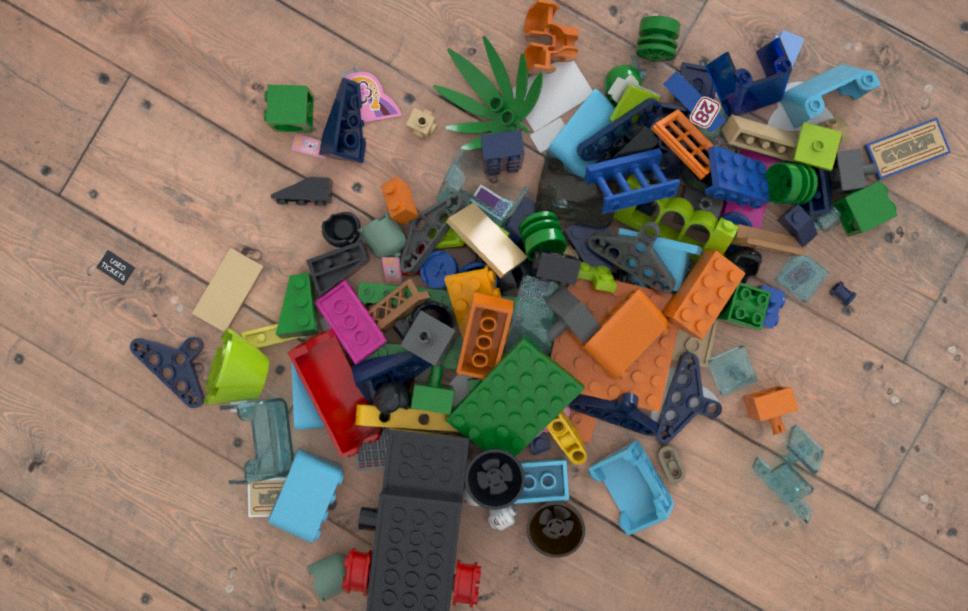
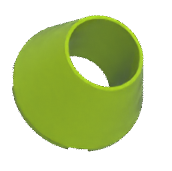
[204,328,269,406]

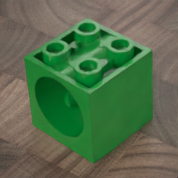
[264,84,314,133]
[832,180,898,237]
[716,282,771,330]

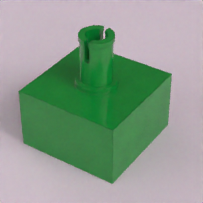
[411,365,454,415]

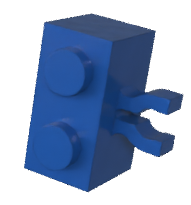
[757,285,786,329]

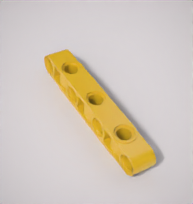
[355,404,459,432]
[546,410,587,465]

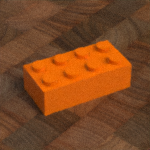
[663,250,745,340]
[456,292,514,379]

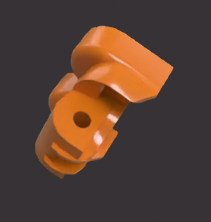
[524,0,579,75]

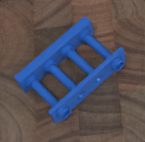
[584,148,680,214]

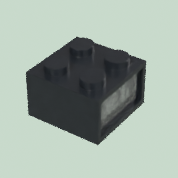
[531,247,581,287]

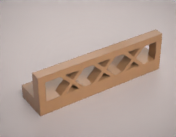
[731,224,806,256]
[368,279,431,334]

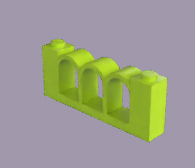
[610,174,738,261]

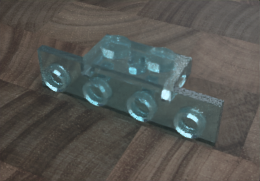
[752,456,814,524]

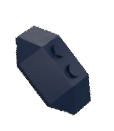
[785,160,832,216]

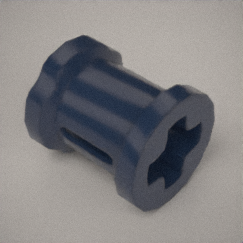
[829,281,856,306]

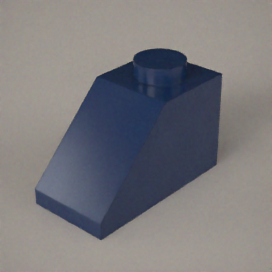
[777,204,818,247]

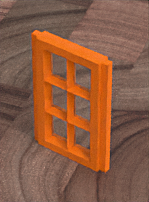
[651,110,714,180]

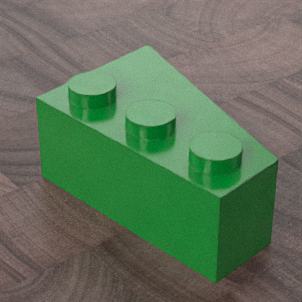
[276,273,319,339]

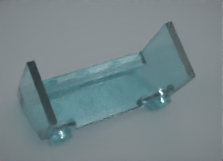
[437,148,529,229]
[220,398,294,484]

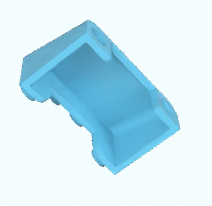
[267,448,344,544]

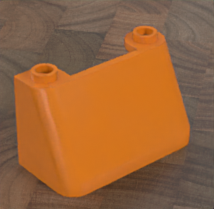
[579,288,670,380]

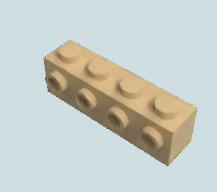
[721,115,798,162]

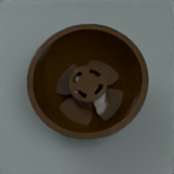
[527,501,585,558]

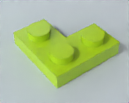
[577,262,617,293]

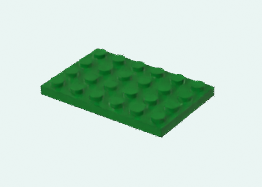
[445,336,585,457]

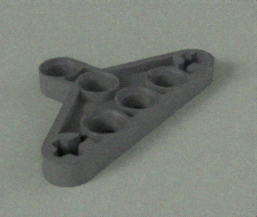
[400,193,467,274]
[588,222,676,294]

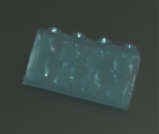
[504,275,568,356]

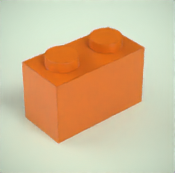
[381,177,418,225]

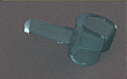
[630,55,646,80]

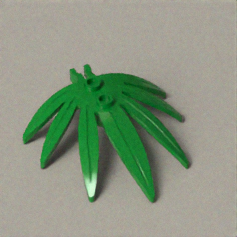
[433,36,543,151]

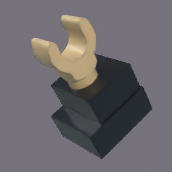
[392,319,412,341]

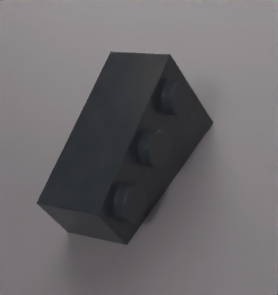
[306,241,371,297]

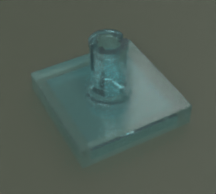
[708,345,758,396]
[783,424,824,475]

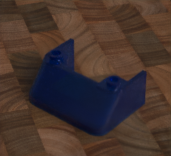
[705,37,792,117]

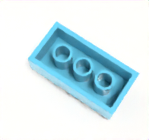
[490,457,569,504]

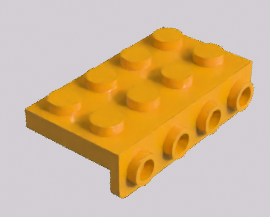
[444,265,511,343]

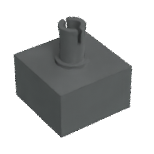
[829,149,877,196]
[673,185,724,234]
[545,286,601,344]
[400,311,459,367]

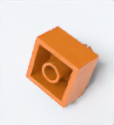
[743,385,799,435]

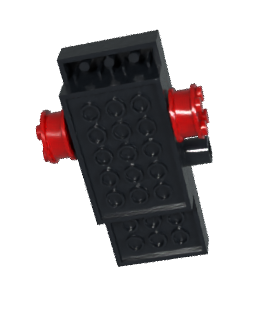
[342,428,481,611]

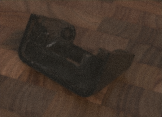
[535,157,620,228]

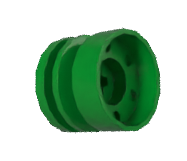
[636,16,681,62]
[765,162,818,204]
[519,211,567,262]

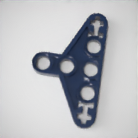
[576,98,662,161]
[130,337,205,408]
[655,352,722,443]
[568,393,658,436]

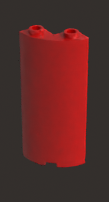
[287,328,383,458]

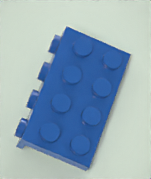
[705,146,770,209]

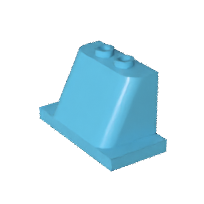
[618,228,703,291]

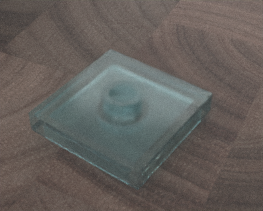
[774,254,830,303]

